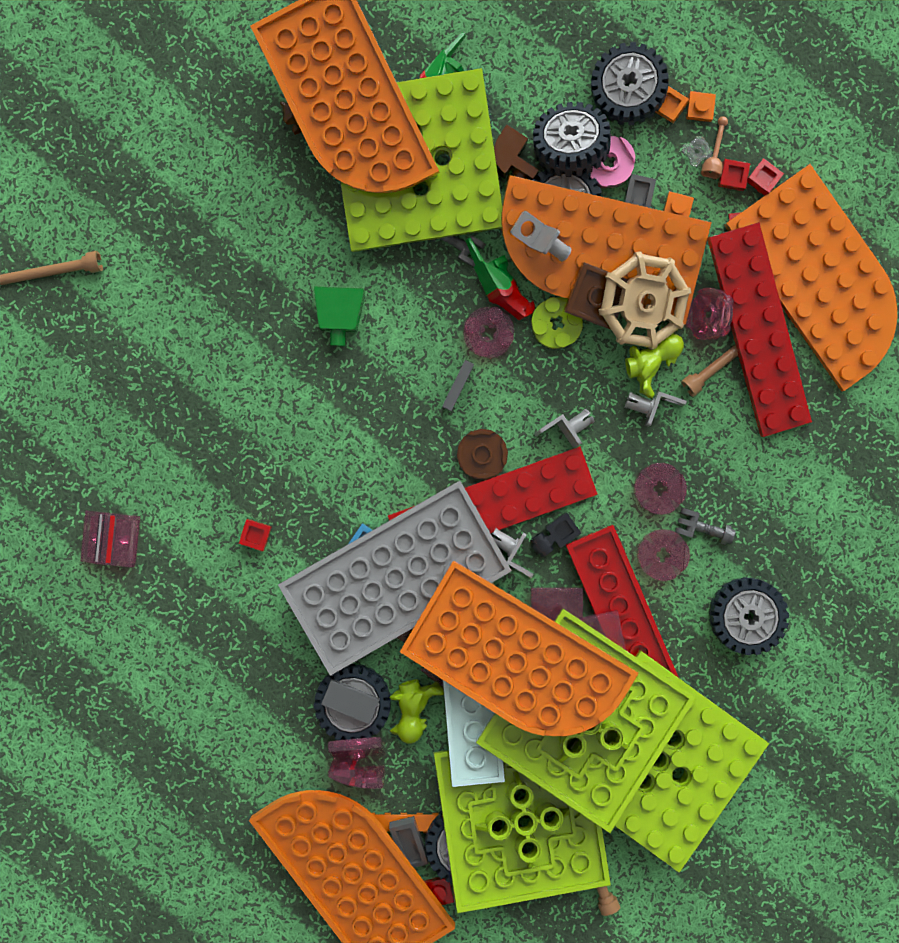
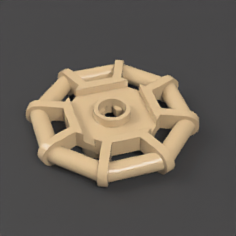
[599,251,691,350]

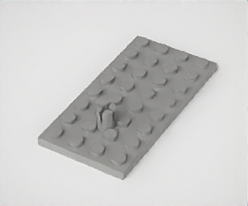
[278,481,512,676]

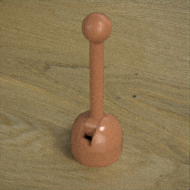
[701,116,728,179]

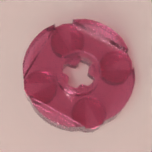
[686,288,733,341]
[463,307,515,359]
[634,463,687,514]
[637,529,690,581]

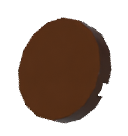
[457,429,508,480]

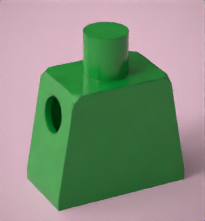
[314,286,365,347]

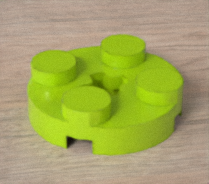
[531,297,583,349]

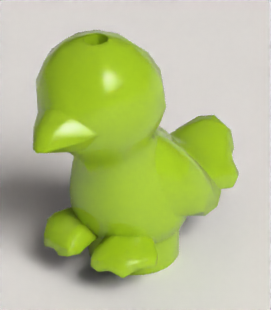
[625,327,684,398]
[390,679,444,744]

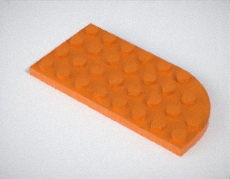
[250,0,440,193]
[724,164,897,392]
[501,175,712,325]
[400,561,639,736]
[249,790,455,943]

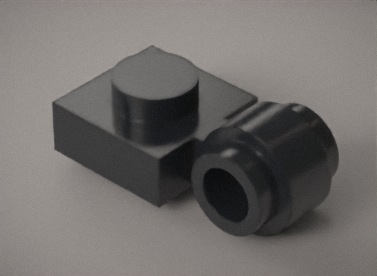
[530,512,581,557]

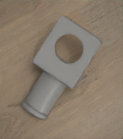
[510,211,571,262]
[624,392,687,427]
[534,409,595,448]
[492,528,534,578]

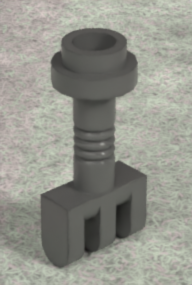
[432,235,486,267]
[675,508,736,545]

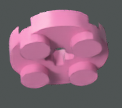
[584,136,635,188]

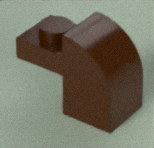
[494,124,539,181]

